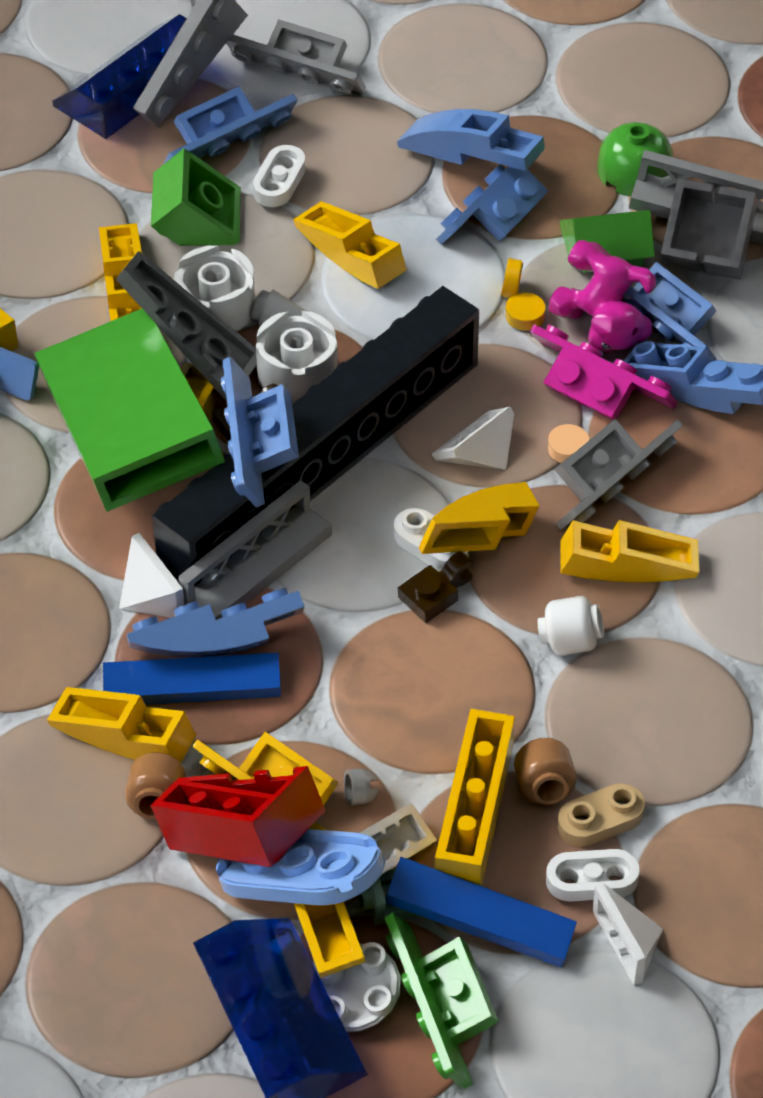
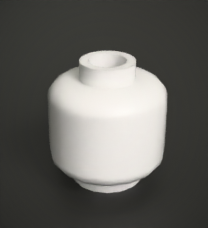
[538,596,604,656]

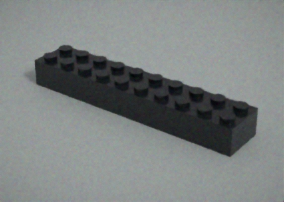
[152,286,479,586]

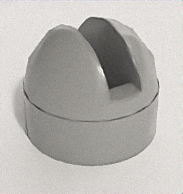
[343,769,379,806]

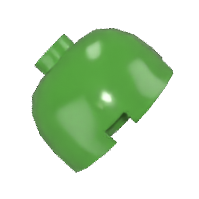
[597,122,673,196]

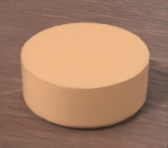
[548,424,589,463]

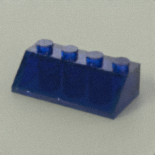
[52,14,187,139]
[193,918,368,1098]

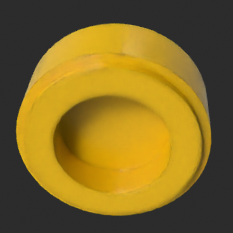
[501,258,523,298]
[505,292,545,331]

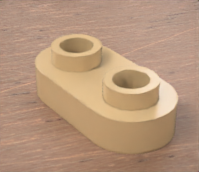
[558,783,645,847]

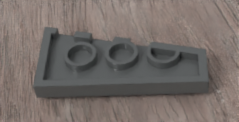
[116,251,257,401]

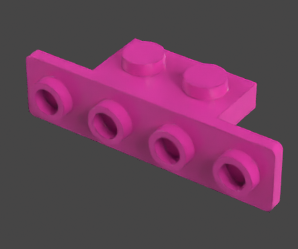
[530,325,678,420]

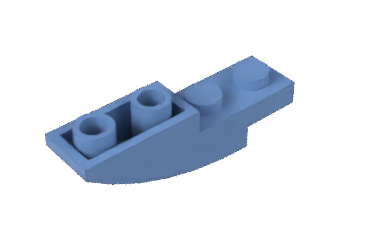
[397,109,545,171]
[624,341,763,414]
[127,588,305,657]

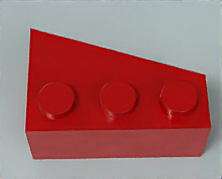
[150,766,326,867]

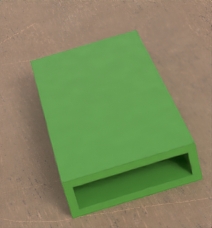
[34,309,225,512]

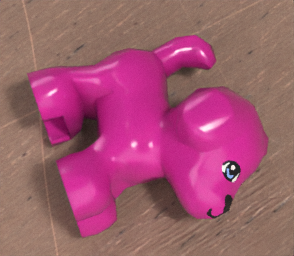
[549,240,656,356]

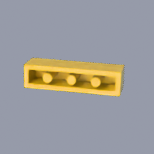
[435,708,515,886]

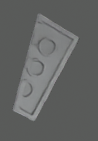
[133,0,248,128]

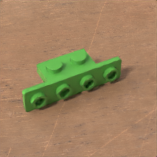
[385,912,499,1089]

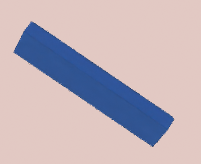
[103,653,281,705]
[385,856,577,968]

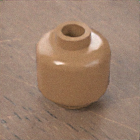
[514,738,577,805]
[125,752,187,820]

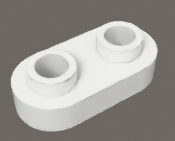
[253,145,306,207]
[394,508,469,571]
[546,849,639,902]

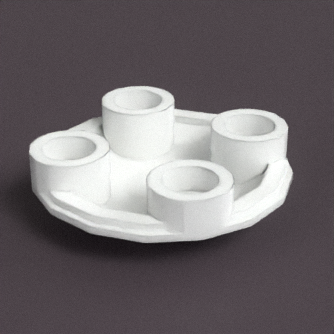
[308,942,401,1032]

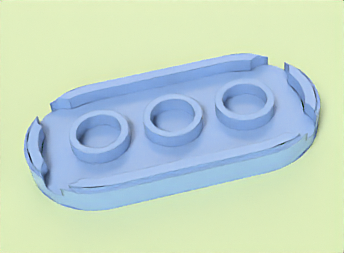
[216,829,385,905]

